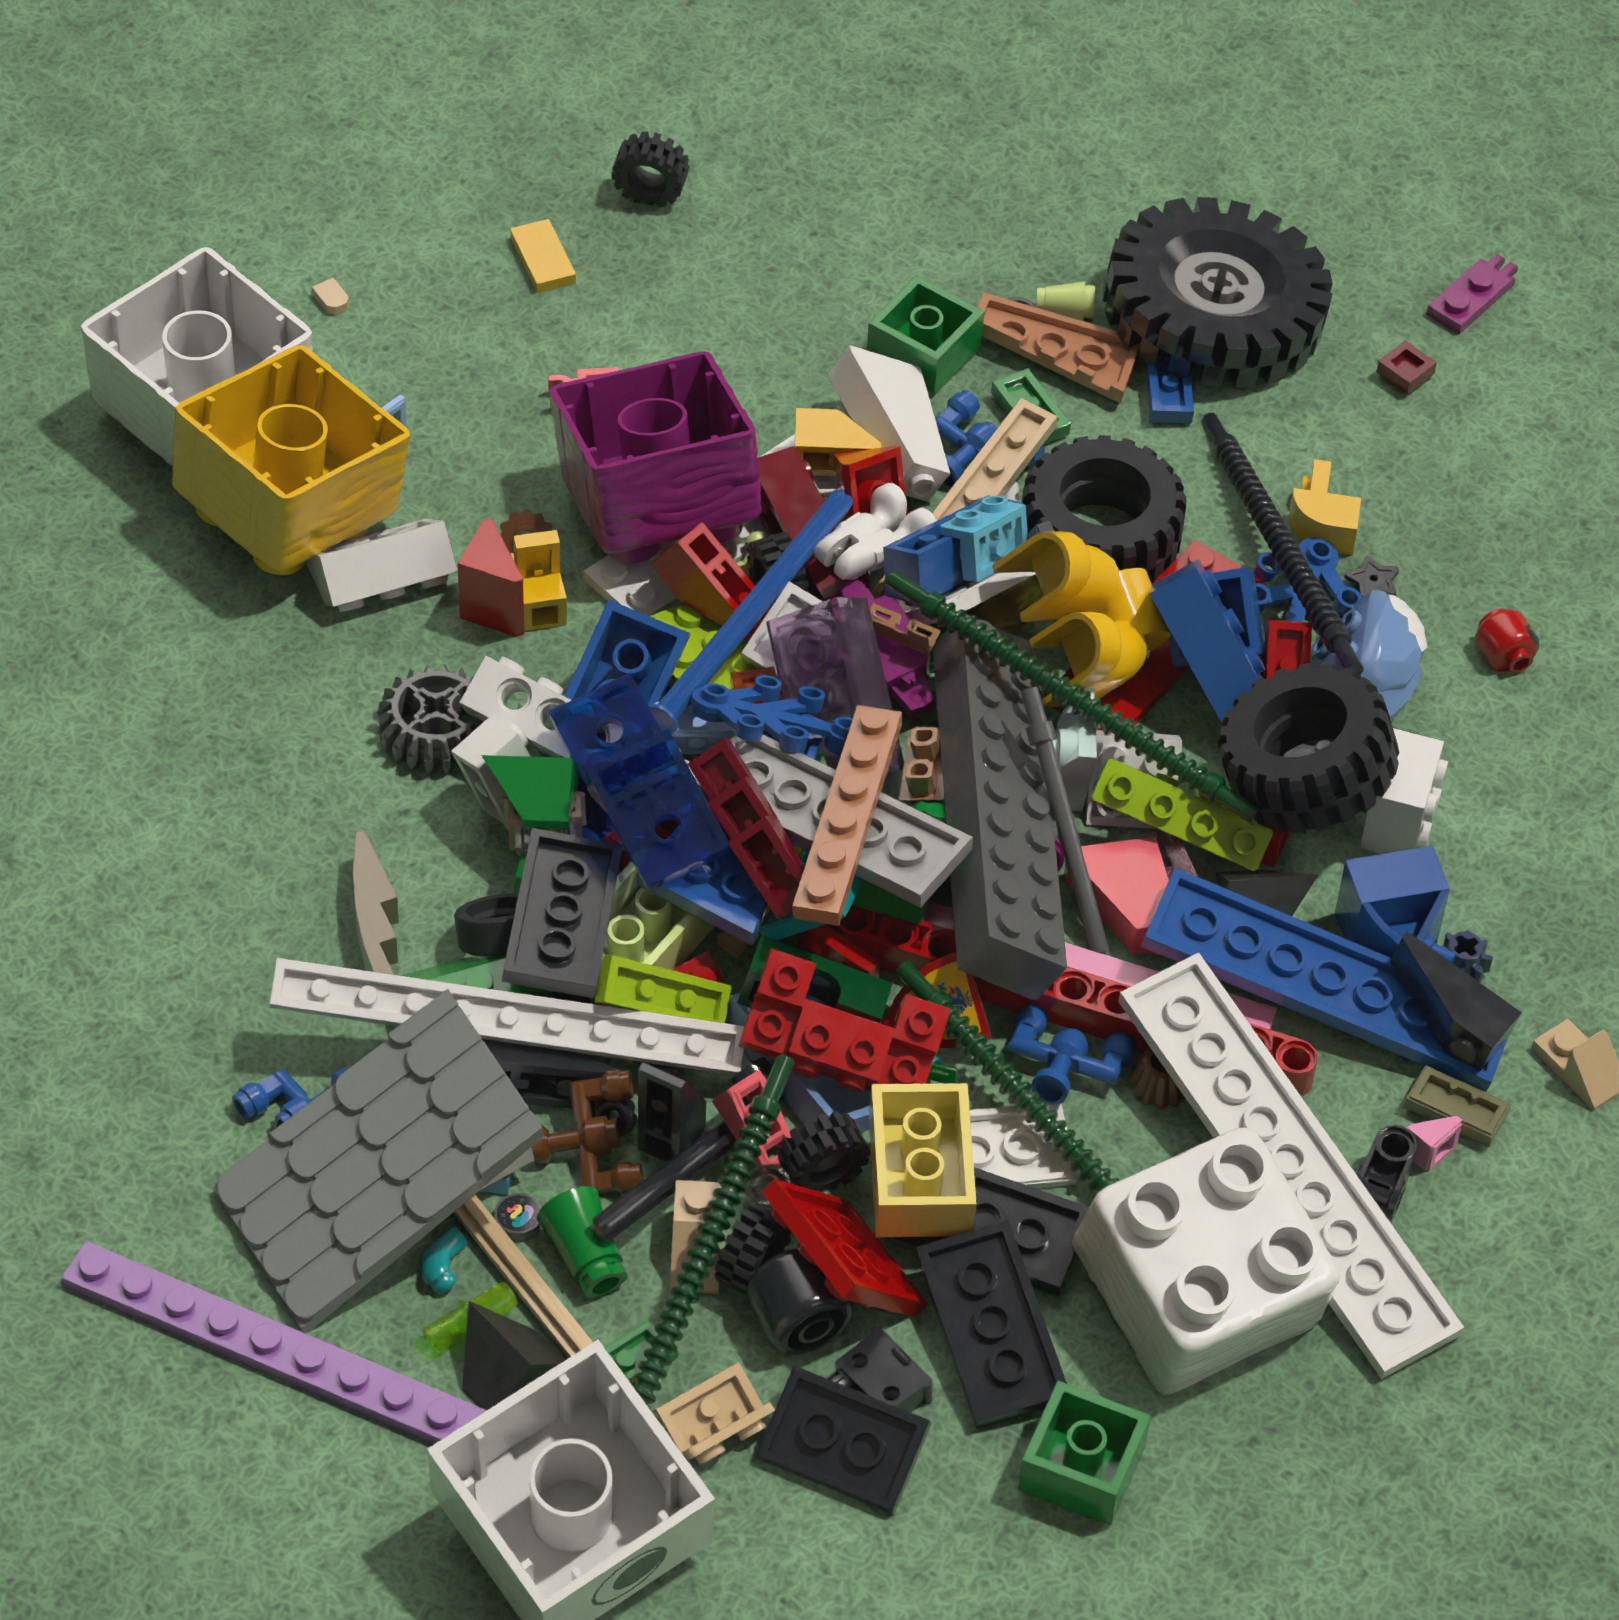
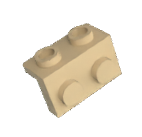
[652,1362,775,1465]

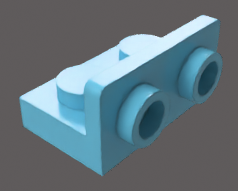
[940,496,1028,583]

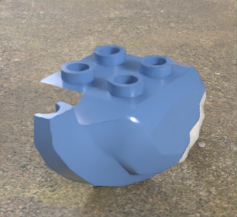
[1311,590,1428,722]

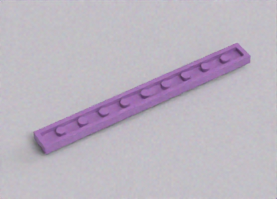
[61,1241,487,1444]

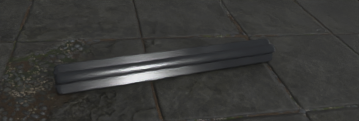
[591,1115,751,1242]

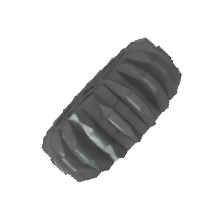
[377,664,483,775]

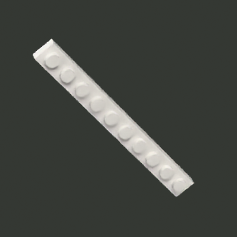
[269,958,744,1076]

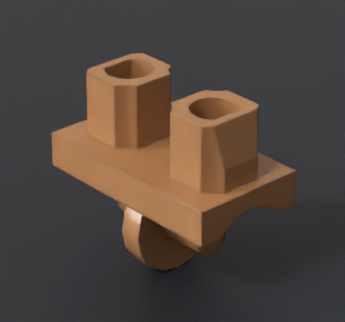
[899,727,945,806]

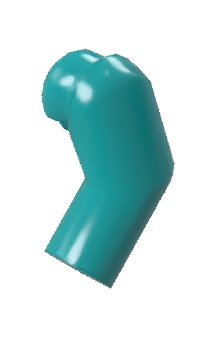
[421,1227,467,1294]

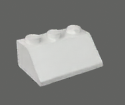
[305,519,457,612]

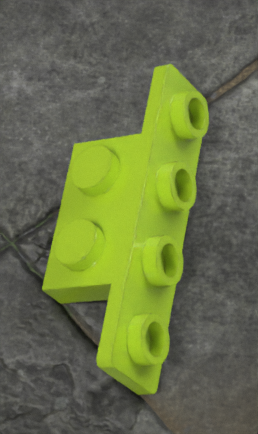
[1091,758,1273,871]

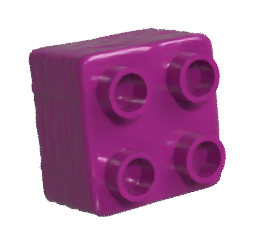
[550,351,762,563]

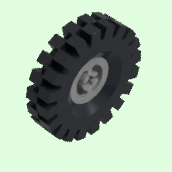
[1103,197,1333,388]

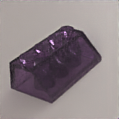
[766,597,904,777]

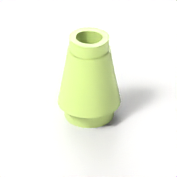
[1036,281,1095,321]

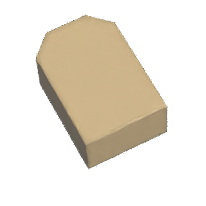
[312,278,349,315]

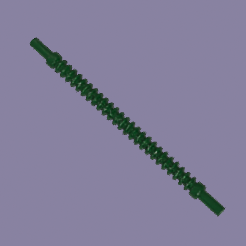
[885,570,1262,825]
[895,960,1120,1192]
[633,1055,795,1411]

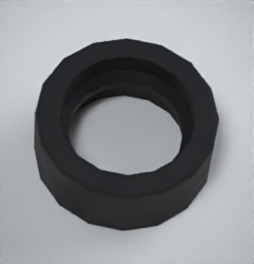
[454,893,519,957]

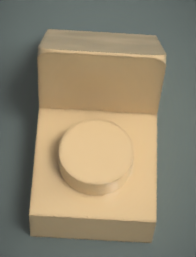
[1531,1019,1619,1111]

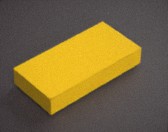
[510,219,576,293]

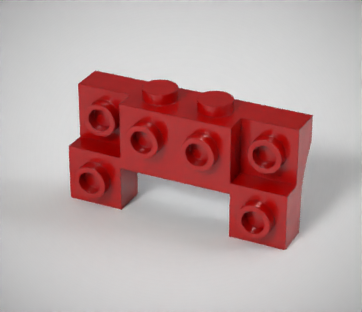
[738,949,951,1093]

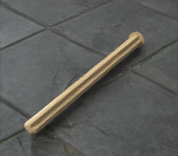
[453,1194,593,1358]

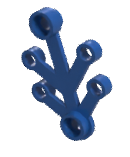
[1253,537,1361,660]
[691,675,853,755]

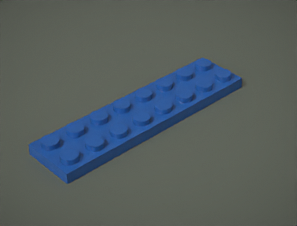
[1141,868,1508,1092]

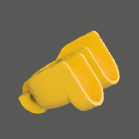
[992,531,1171,707]

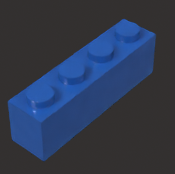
[883,495,1023,607]

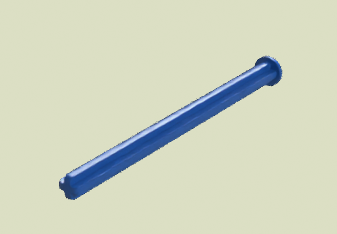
[645,489,853,735]

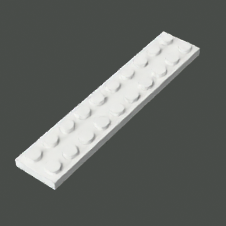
[1118,952,1464,1379]

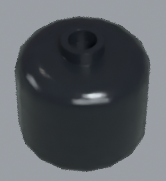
[746,1248,854,1355]

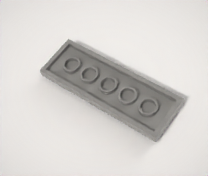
[691,734,972,908]

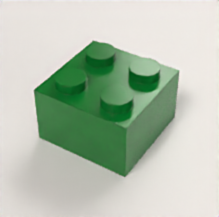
[867,275,985,395]
[1018,1381,1151,1526]

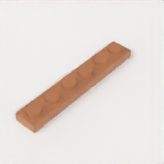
[792,705,902,926]

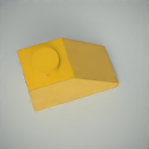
[794,408,881,476]

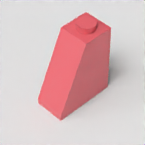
[1064,836,1169,955]

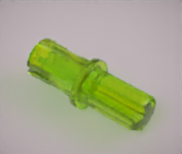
[422,1282,517,1355]

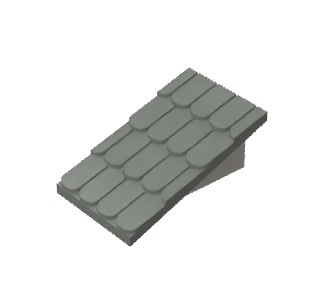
[212,989,544,1334]

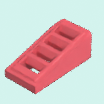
[712,1070,791,1181]

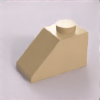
[670,1180,721,1294]

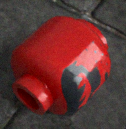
[1475,608,1540,673]

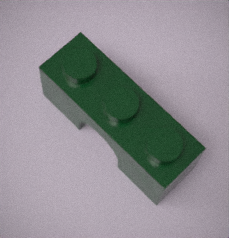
[737,935,893,1023]

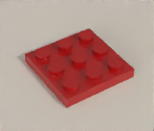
[762,1179,928,1316]

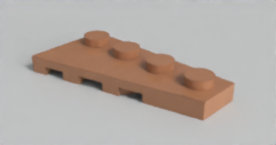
[977,292,1141,404]

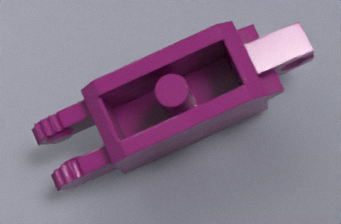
[841,579,935,719]

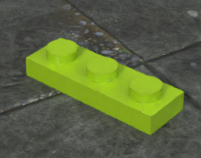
[595,955,732,1023]

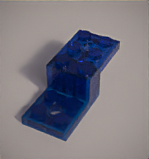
[549,673,732,892]

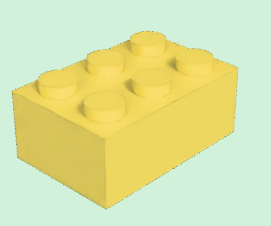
[869,1083,976,1237]

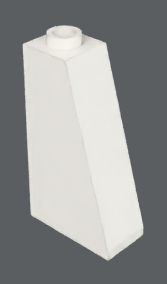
[828,345,950,502]

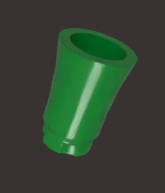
[536,1186,627,1299]

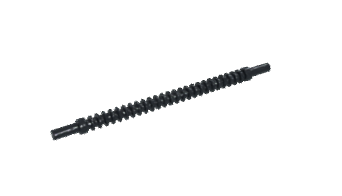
[1202,412,1364,675]

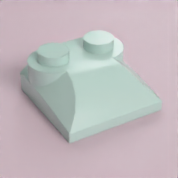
[1053,687,1097,811]

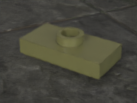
[1404,1065,1511,1147]

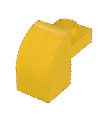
[1289,459,1361,556]
[511,530,567,632]

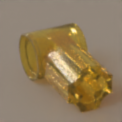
[967,574,1044,636]

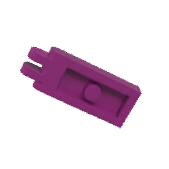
[1426,254,1518,335]

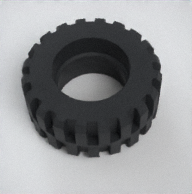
[1022,435,1186,584]
[1217,663,1400,834]

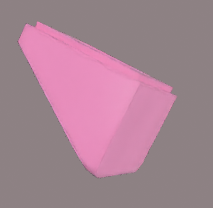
[1406,1116,1462,1172]

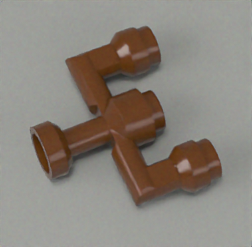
[531,1069,644,1196]

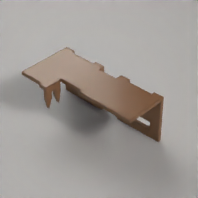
[859,603,941,656]

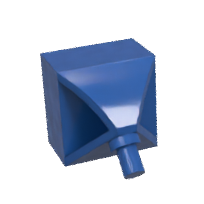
[1335,846,1457,963]

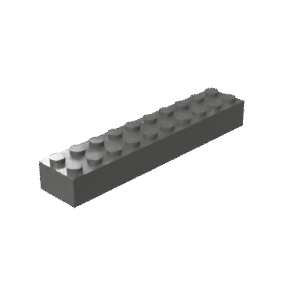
[933,614,1067,1001]

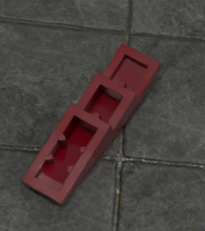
[687,738,805,920]

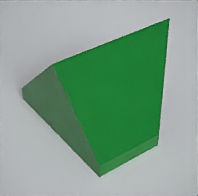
[481,755,579,829]

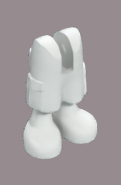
[814,483,936,580]

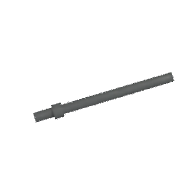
[1020,687,1109,954]

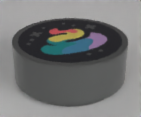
[494,1193,542,1242]

